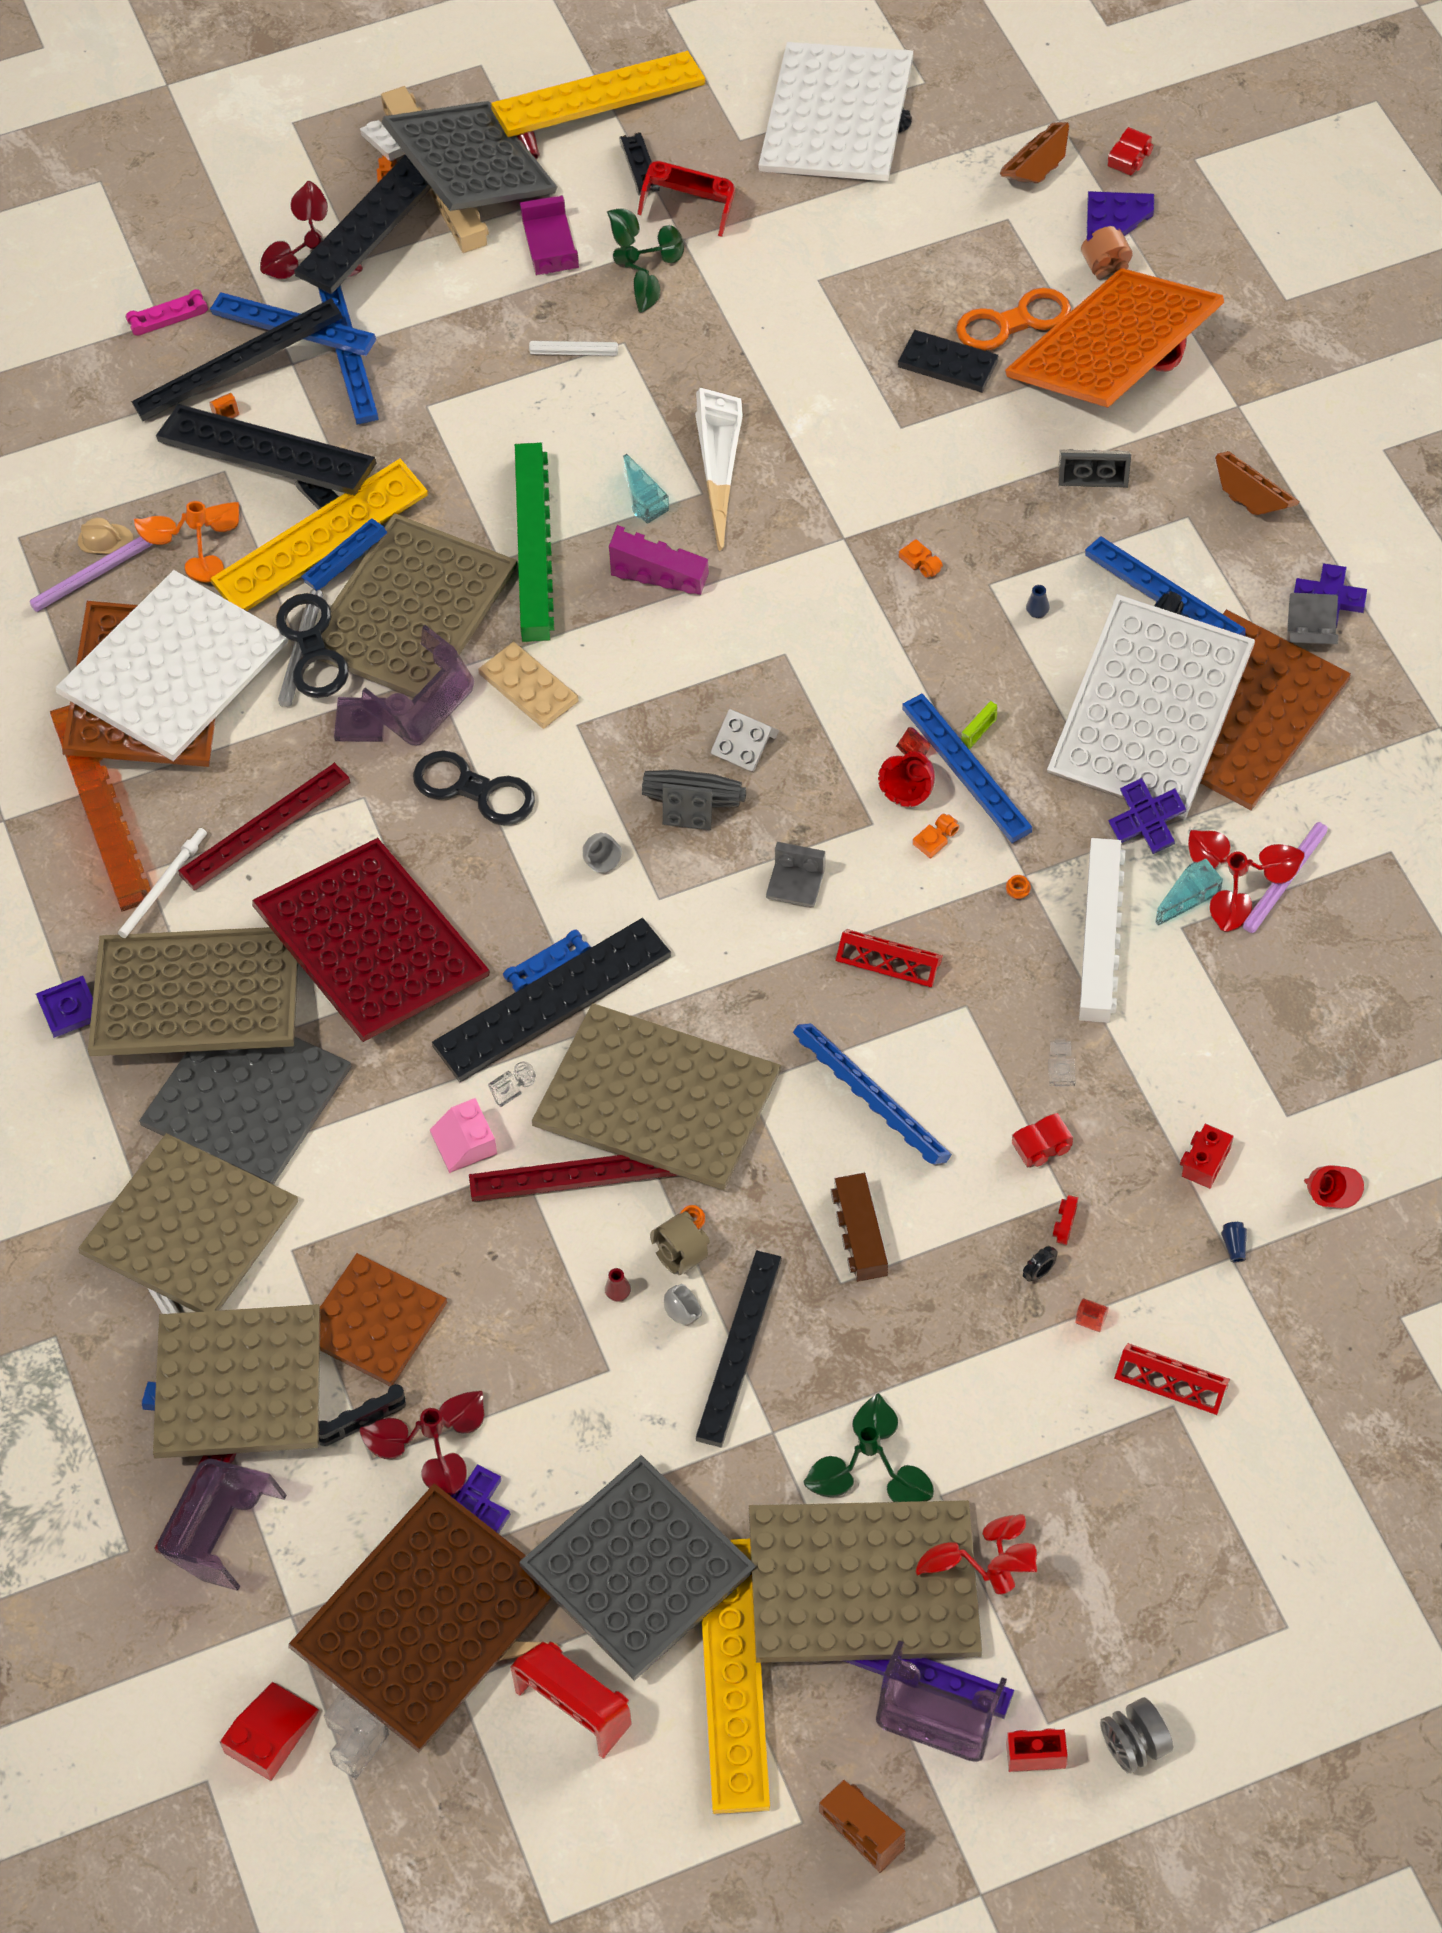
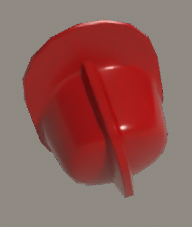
[1304,1165,1364,1208]

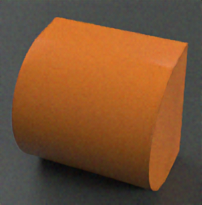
[209,393,239,418]

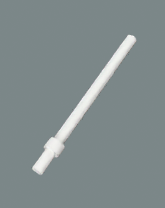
[118,828,207,938]

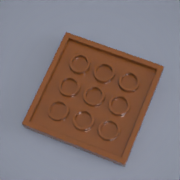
[320,1253,447,1386]

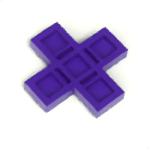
[1294,563,1367,628]
[1108,778,1186,854]
[450,1464,511,1534]

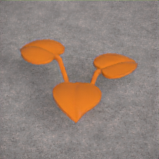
[134,501,239,582]

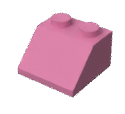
[430,1098,497,1173]

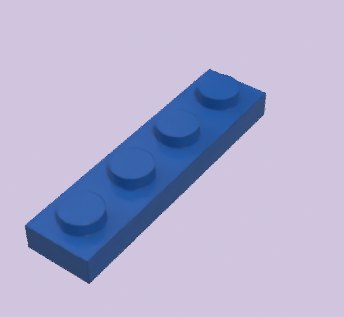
[301,518,387,591]

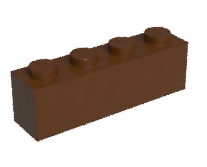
[830,1172,888,1282]

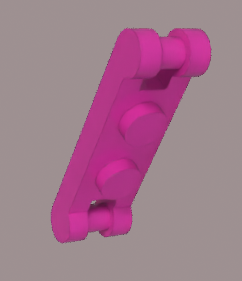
[125,289,208,336]

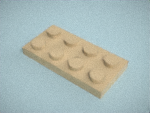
[478,642,579,729]

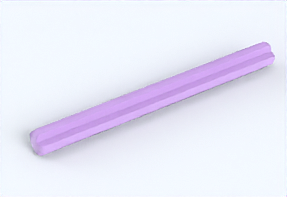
[30,536,152,612]
[1243,822,1328,933]

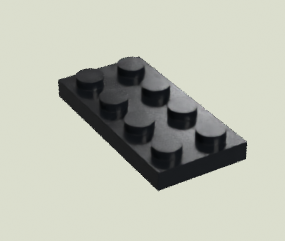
[898,329,999,393]

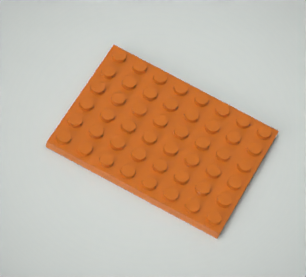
[1005,268,1225,408]

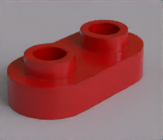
[1052,1195,1079,1245]

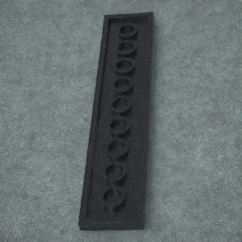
[294,154,431,294]
[156,404,377,496]
[432,917,671,1083]

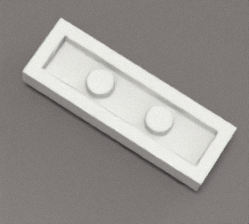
[360,120,405,161]

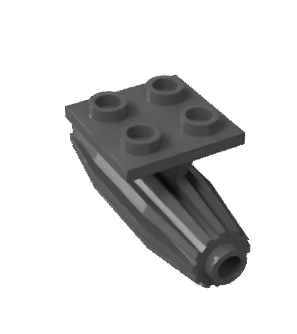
[642,769,746,830]

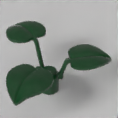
[607,208,684,312]
[803,1393,934,1502]

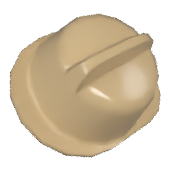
[78,518,133,554]

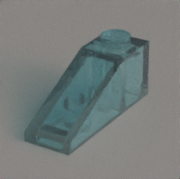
[623,454,669,524]
[1156,859,1223,926]

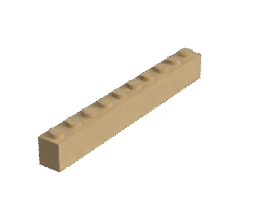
[381,86,489,253]

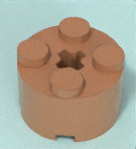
[1081,226,1133,280]

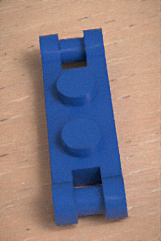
[503,929,591,992]

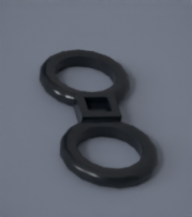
[276,593,349,698]
[413,750,535,825]

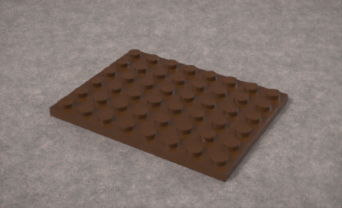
[288,1484,552,1753]

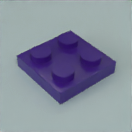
[36,975,93,1038]

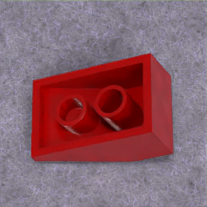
[220,1682,319,1781]

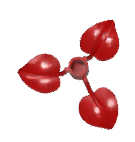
[1188,830,1305,932]
[916,1514,1037,1594]

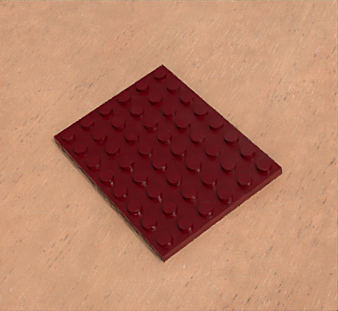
[252,837,490,1042]

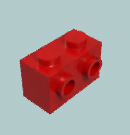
[1180,1123,1234,1189]
[1006,1728,1068,1772]

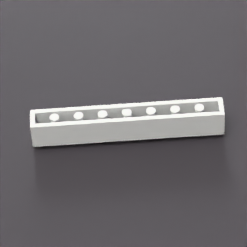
[1079,838,1125,1023]

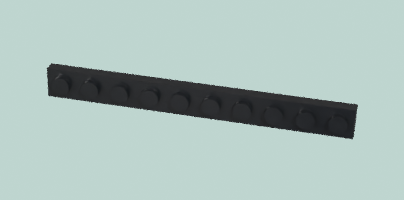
[131,298,343,422]

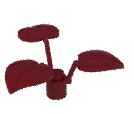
[260,180,363,279]
[360,1391,484,1495]

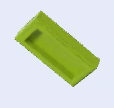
[961,701,998,749]

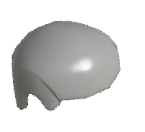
[583,832,622,872]
[664,1284,702,1325]

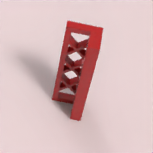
[835,929,943,987]
[1114,1343,1230,1415]

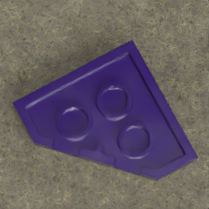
[1086,191,1154,241]

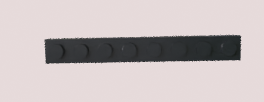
[696,1250,782,1448]

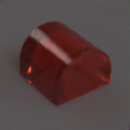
[896,727,930,755]
[1075,1298,1109,1332]

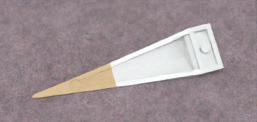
[695,388,742,552]

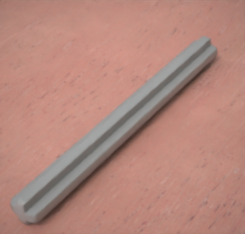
[278,589,323,707]

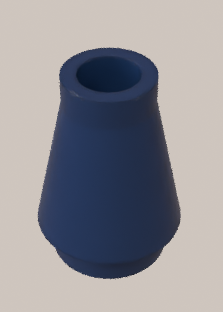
[1026,585,1050,618]
[1221,1222,1247,1263]

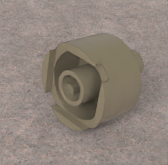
[650,1211,710,1275]

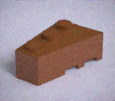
[819,1780,906,1873]

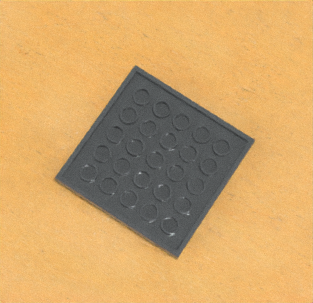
[381,101,557,211]
[139,1037,352,1185]
[519,1455,756,1681]

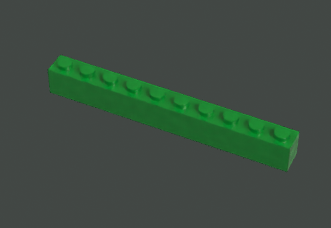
[515,442,555,642]

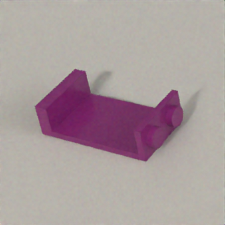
[520,195,579,275]

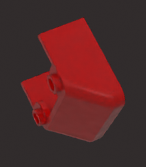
[637,161,735,237]
[511,1641,632,1759]

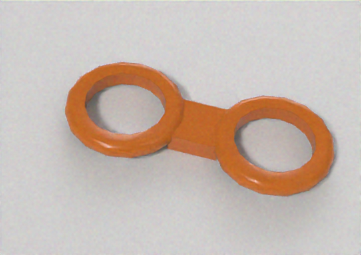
[956,288,1071,351]

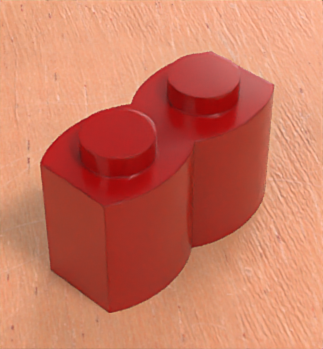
[1108,127,1154,176]
[1012,1113,1073,1167]

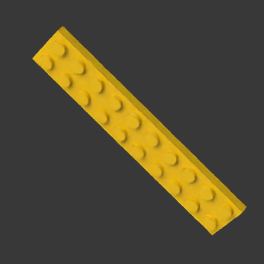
[491,51,705,137]
[211,458,428,611]
[702,1539,770,1814]

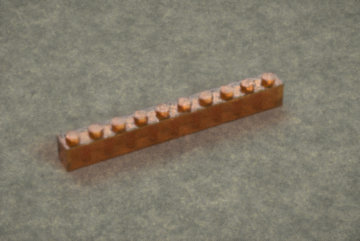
[50,705,151,912]

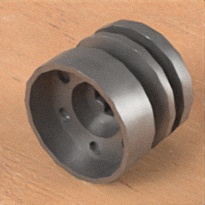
[1100,1697,1173,1774]

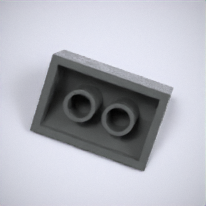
[1058,449,1131,488]

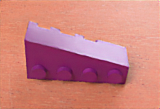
[609,525,709,595]

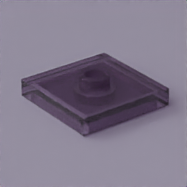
[334,697,386,742]

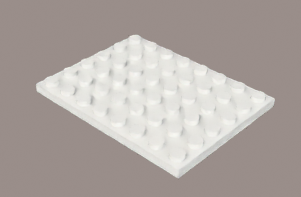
[758,42,913,181]
[56,570,289,761]
[1047,594,1255,820]

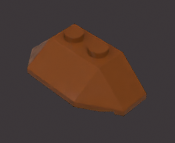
[1000,122,1069,183]
[1215,451,1300,515]

